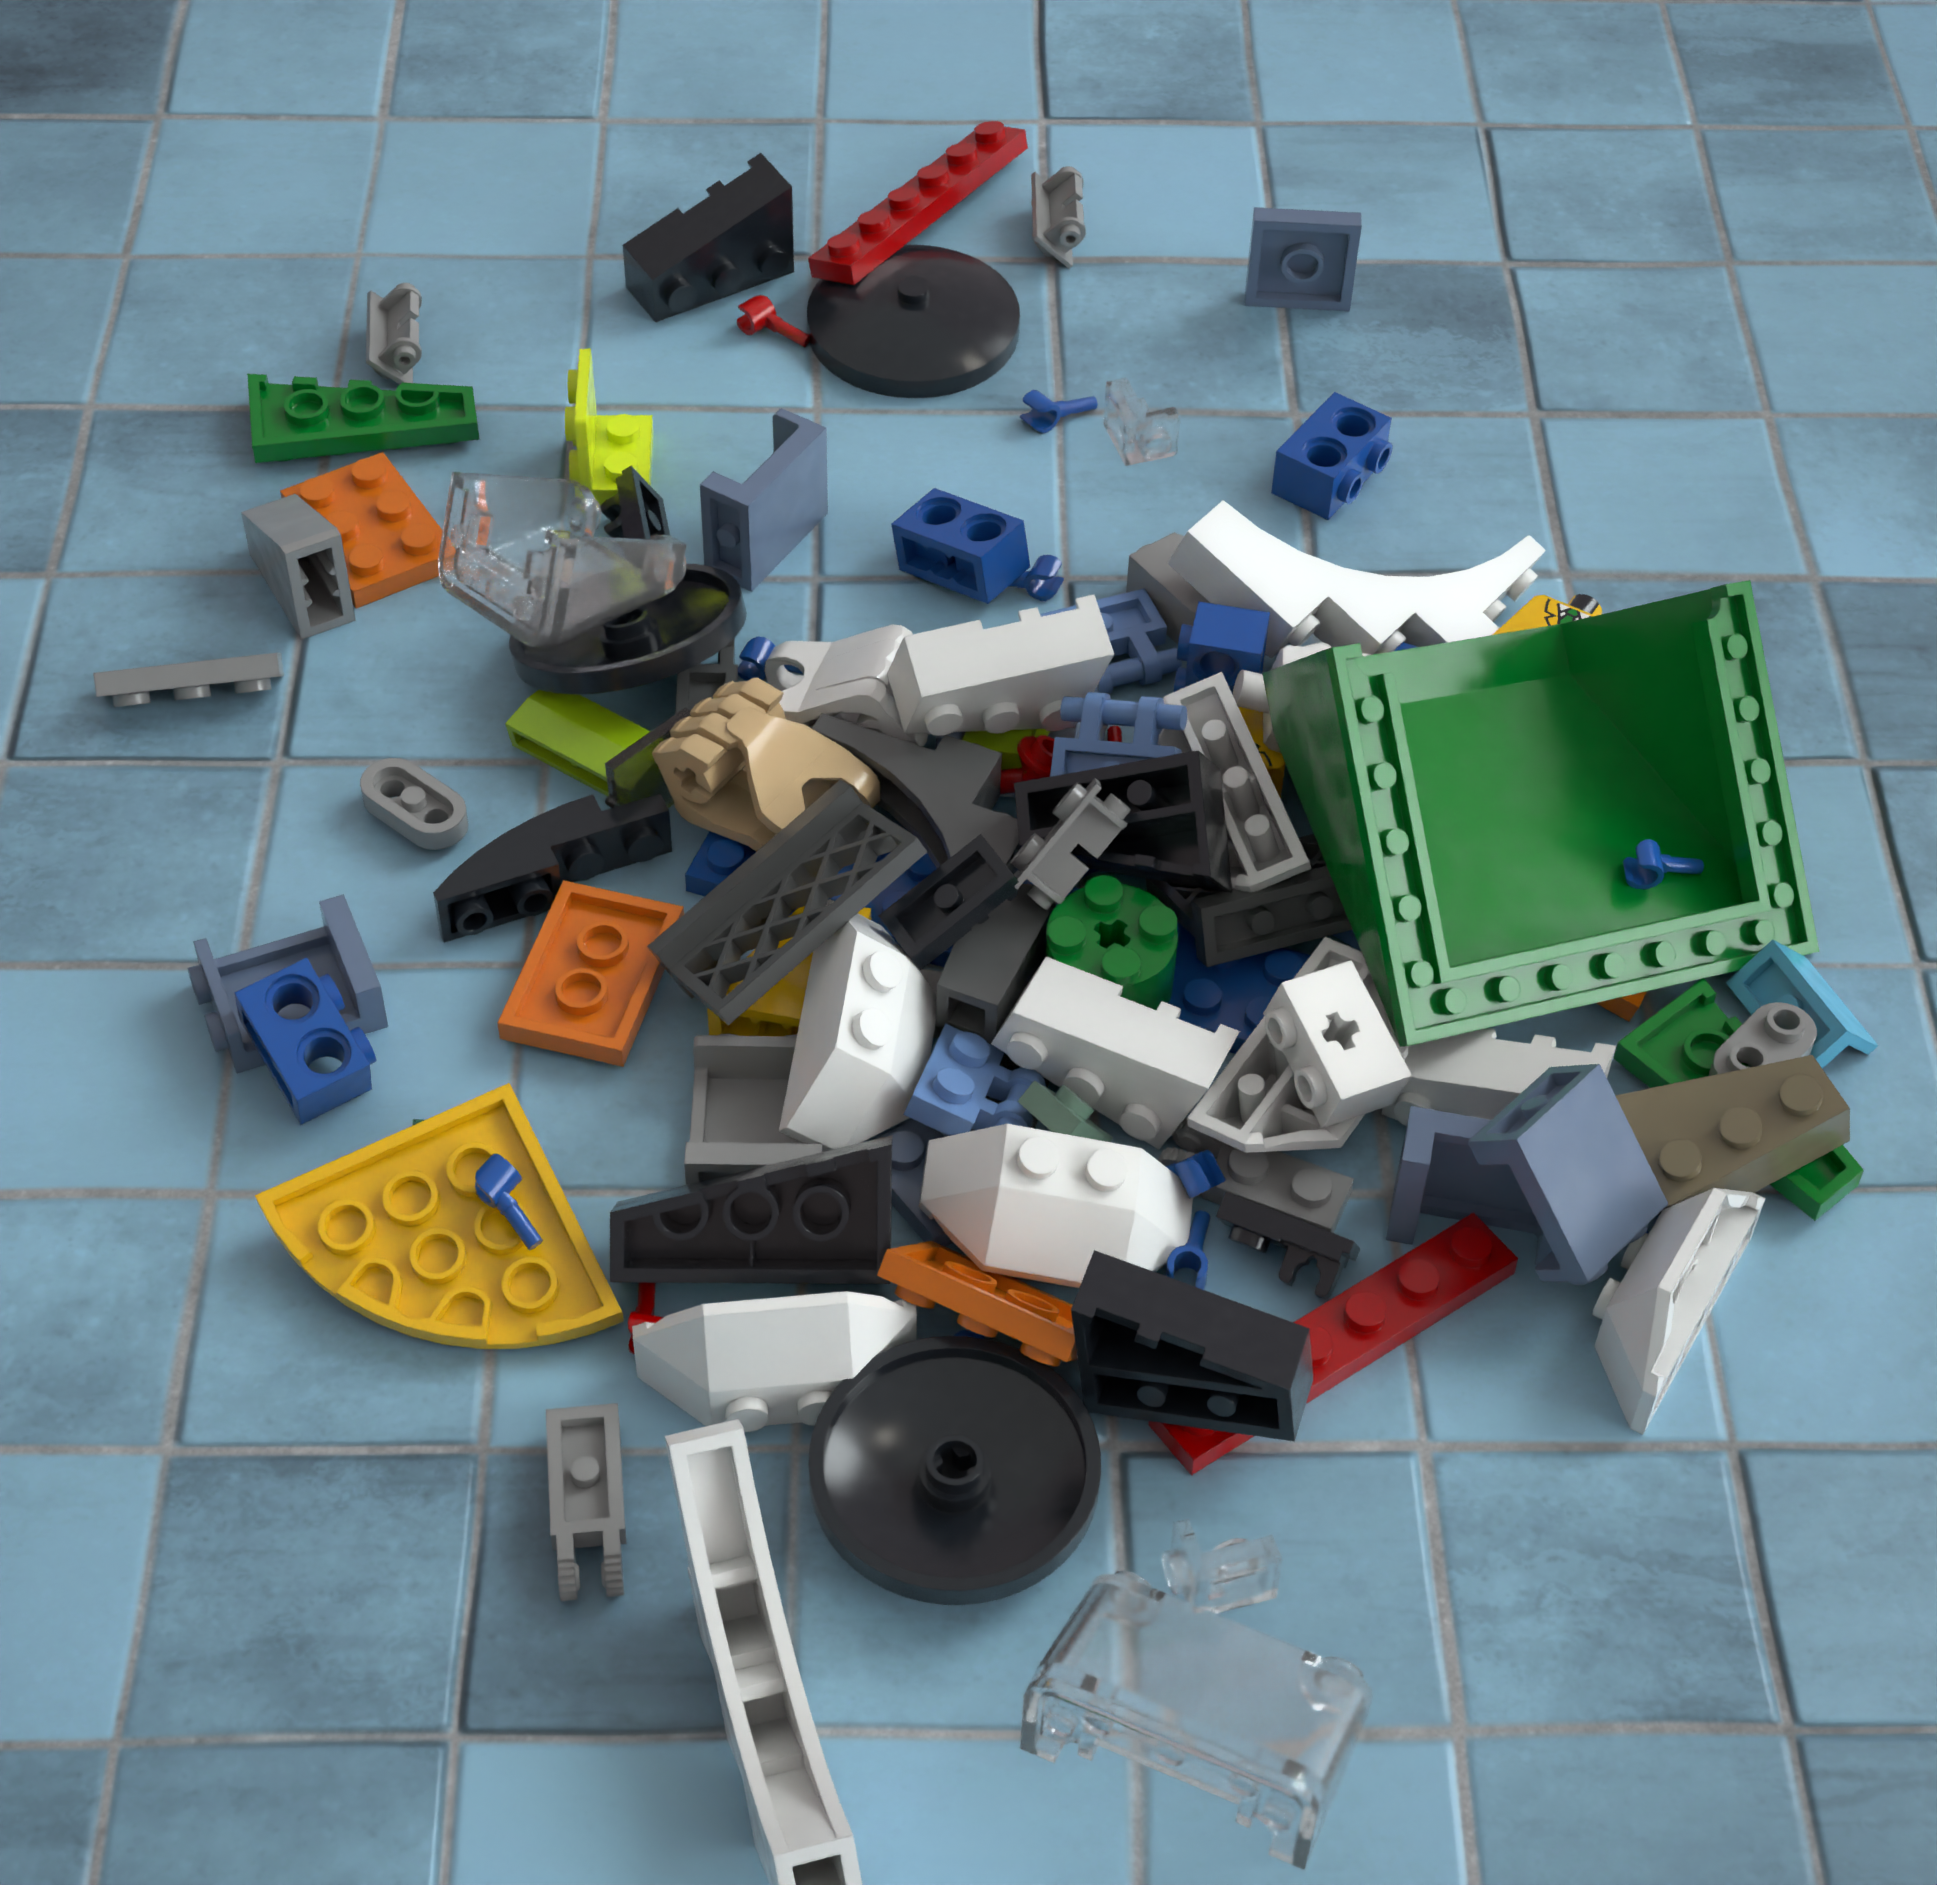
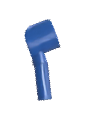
[1020,390,1098,433]
[1008,555,1064,601]
[738,636,804,681]
[1623,839,1704,889]
[1166,1150,1226,1199]
[475,1154,543,1250]
[1166,1210,1211,1290]

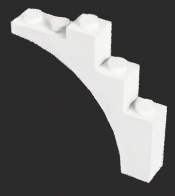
[1168,500,1546,659]
[665,1419,862,1885]

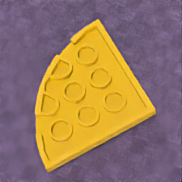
[255,1083,624,1349]

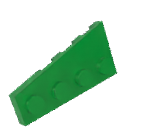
[247,374,480,463]
[1613,978,1864,1221]

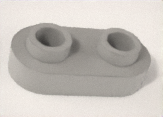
[360,758,468,850]
[1709,1002,1817,1076]

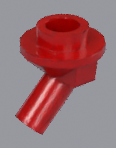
[1000,735,1055,795]

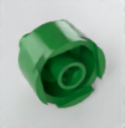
[1045,875,1178,1010]

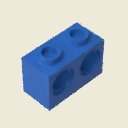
[1271,392,1393,520]
[891,488,1030,604]
[1173,601,1270,695]
[235,957,377,1125]

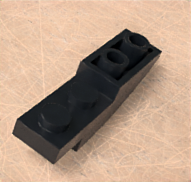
[433,793,672,943]

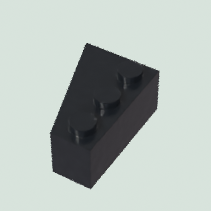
[623,153,794,322]
[1014,750,1232,893]
[1071,1250,1313,1441]

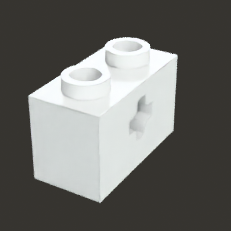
[1263,960,1412,1129]

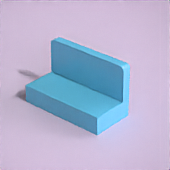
[1726,940,1878,1069]

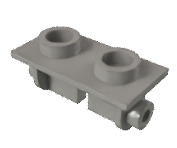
[1031,166,1086,269]
[366,283,422,384]
[1011,778,1131,910]

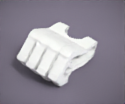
[764,624,930,747]

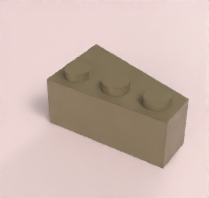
[1615,1055,1850,1215]

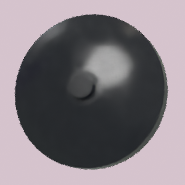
[807,245,1020,398]
[509,563,747,694]
[809,1336,1101,1605]

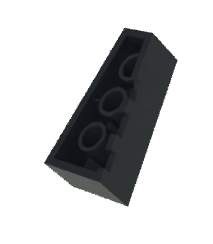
[610,1135,892,1284]

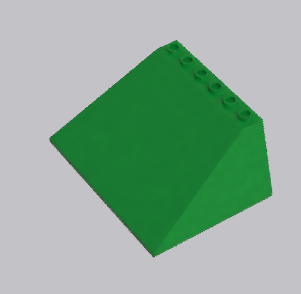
[1262,580,1820,1047]

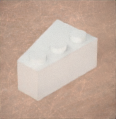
[887,595,1114,736]
[991,957,1240,1150]
[1381,1028,1616,1126]

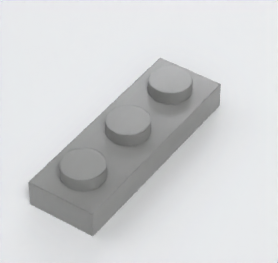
[93,653,284,707]

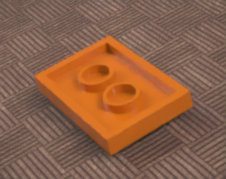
[280,452,460,609]
[497,880,684,1067]
[877,1241,1078,1367]

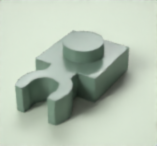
[1017,1080,1113,1142]

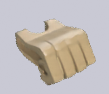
[652,678,880,852]

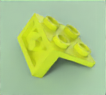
[565,349,653,507]

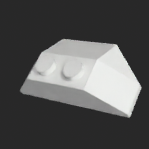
[1158,672,1311,892]
[779,899,937,1152]
[1187,937,1408,1153]
[919,1124,1193,1288]
[1592,1188,1765,1435]
[632,1291,917,1432]

